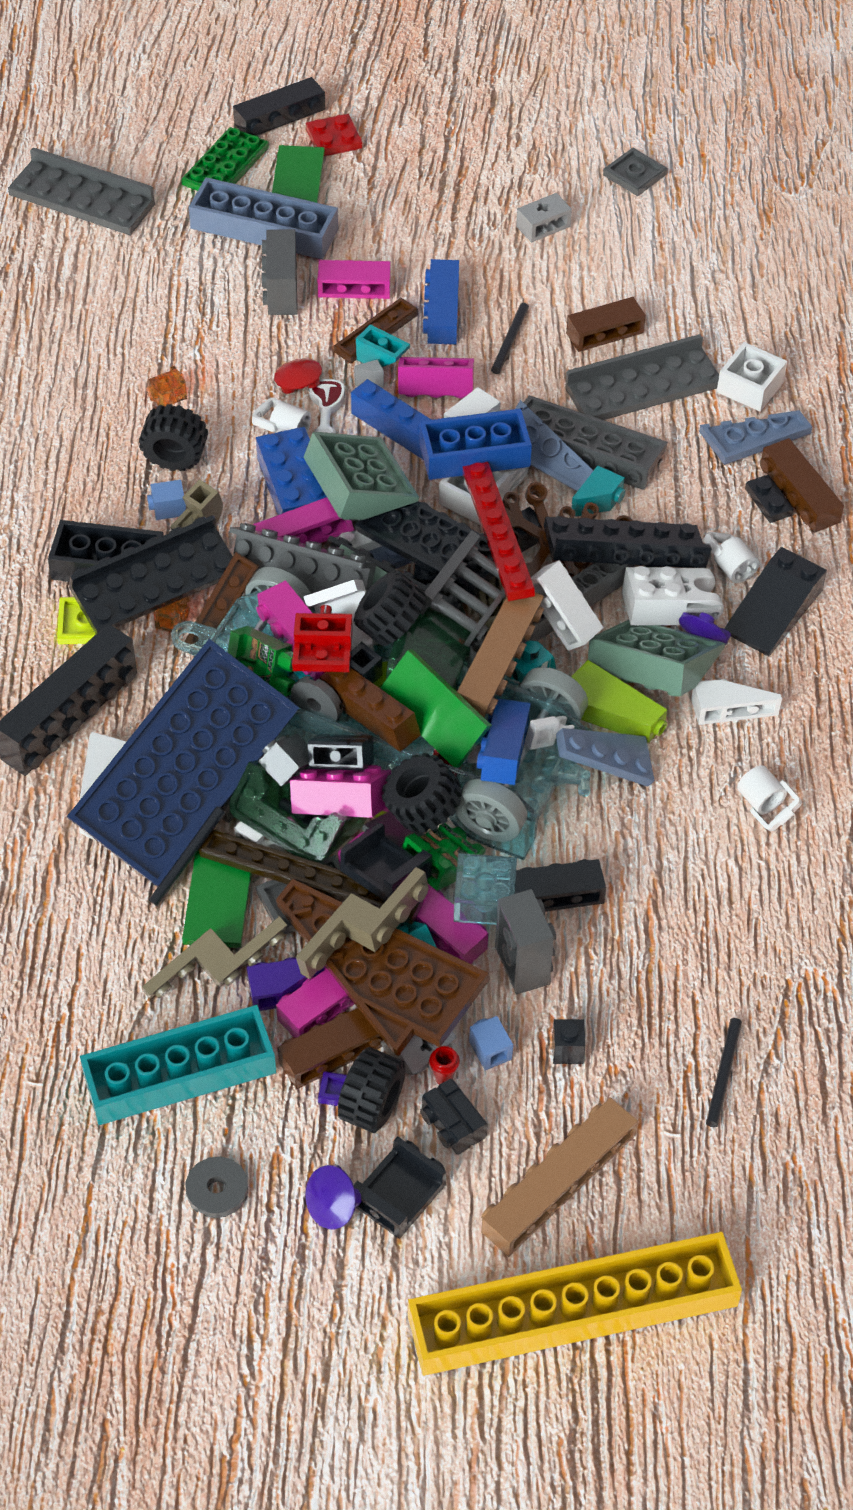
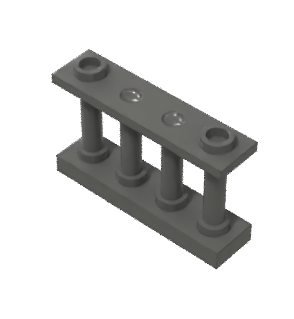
[420,530,506,647]

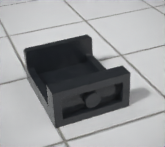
[340,822,432,902]
[354,1136,446,1239]

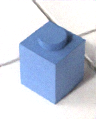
[147,480,186,520]
[469,1016,513,1071]

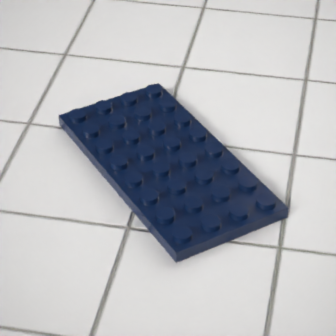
[67,639,299,887]

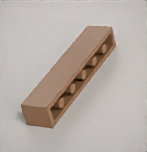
[457,592,545,718]
[481,1097,638,1257]

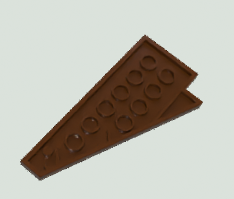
[276,879,490,1057]

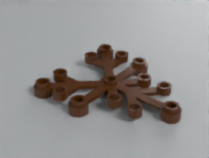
[502,482,633,578]

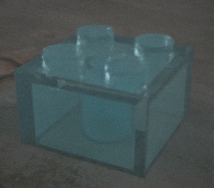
[454,853,517,925]

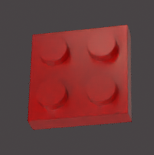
[306,113,362,157]

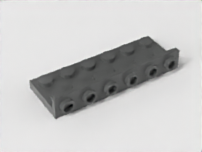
[8,147,155,235]
[565,334,719,420]
[523,395,668,490]
[229,523,377,609]

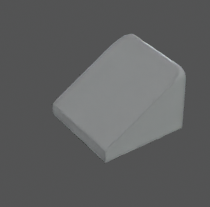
[354,360,384,388]

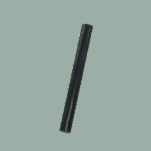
[491,303,529,374]
[149,806,225,907]
[706,1018,742,1127]

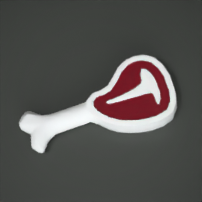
[309,379,345,433]

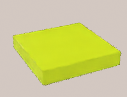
[57,597,96,645]

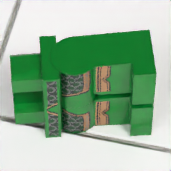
[228,626,296,696]
[402,823,486,891]

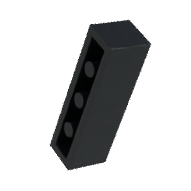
[233,77,325,136]
[484,859,606,919]

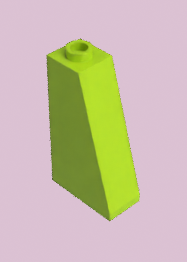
[571,660,668,743]

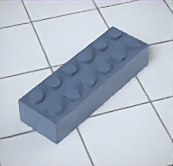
[189,178,338,260]

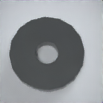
[291,676,343,727]
[185,1156,248,1218]

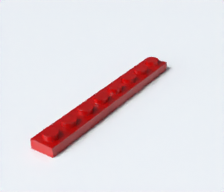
[462,462,535,601]

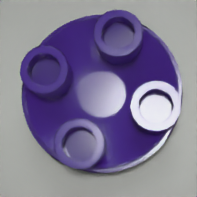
[679,612,731,645]
[305,1164,361,1230]

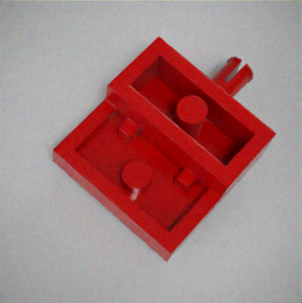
[292,605,353,672]

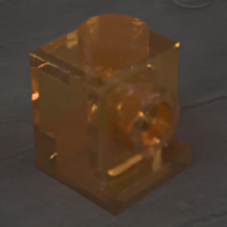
[146,366,187,406]
[153,597,190,635]

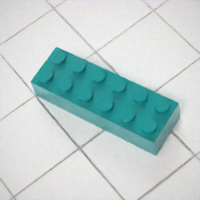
[80,1005,276,1126]

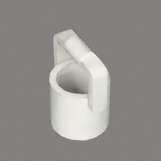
[252,398,312,433]
[702,532,760,583]
[737,765,802,831]

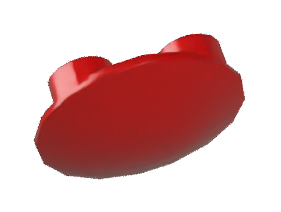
[274,358,322,394]

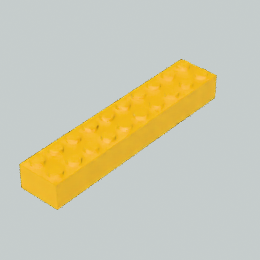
[408,1231,742,1376]

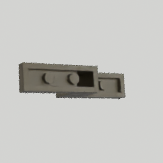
[296,867,429,979]
[142,916,287,1000]

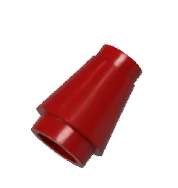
[429,1046,460,1085]

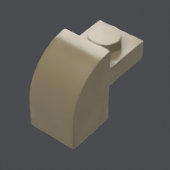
[170,479,223,530]

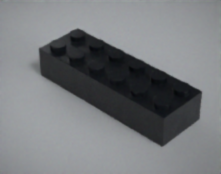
[0,624,137,776]

